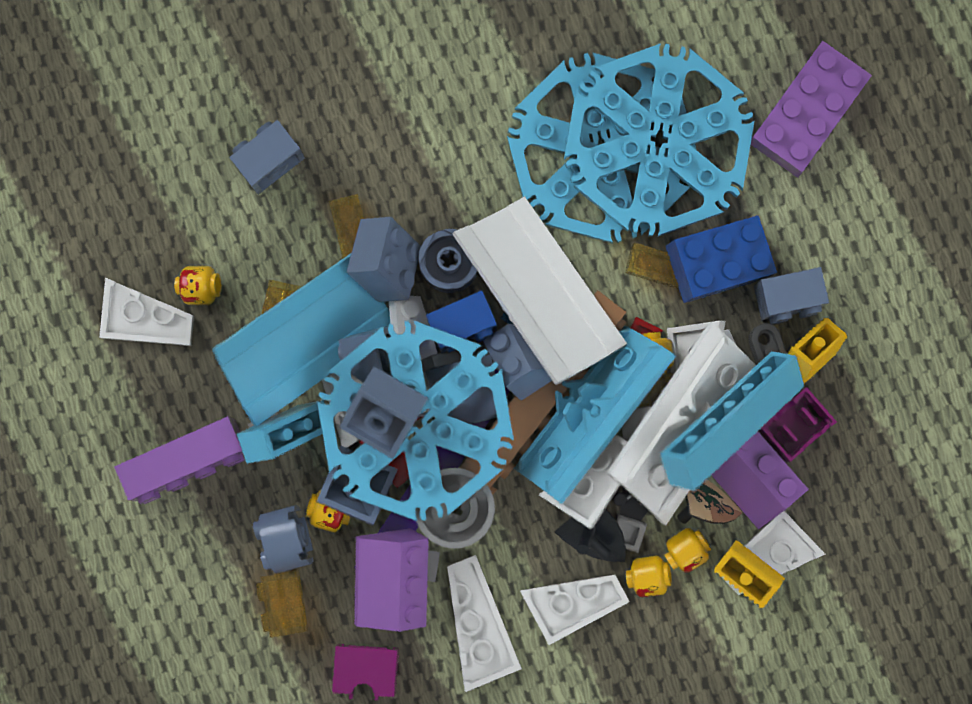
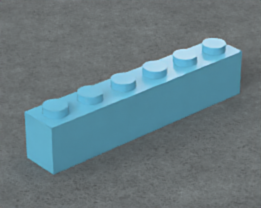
[660,351,804,491]

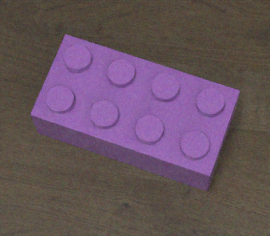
[751,41,872,178]
[114,417,245,504]

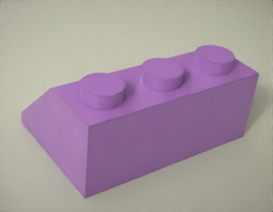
[711,431,809,530]
[354,528,428,631]

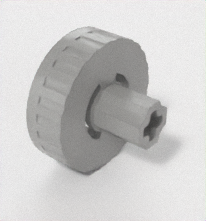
[416,468,495,548]

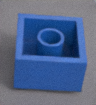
[426,291,497,353]

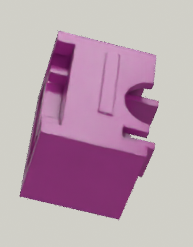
[758,387,837,463]
[332,644,399,701]

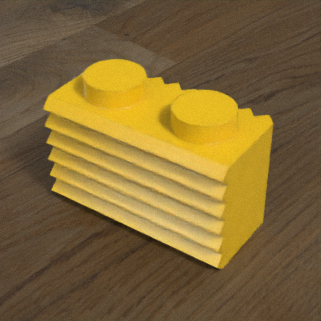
[788,318,847,384]
[714,540,785,608]

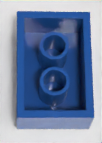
[665,215,777,303]

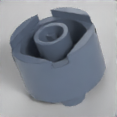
[418,229,478,293]
[253,505,313,574]

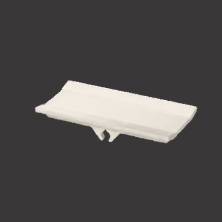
[452,196,627,385]
[607,323,756,526]

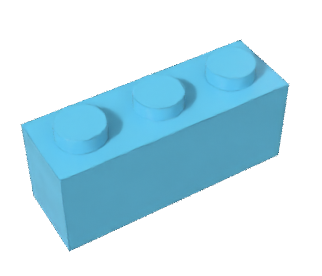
[237,400,325,463]

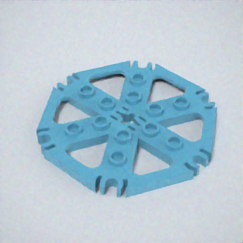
[564,43,755,237]
[507,53,696,243]
[317,321,514,521]

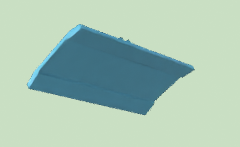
[213,253,391,426]
[514,326,676,504]

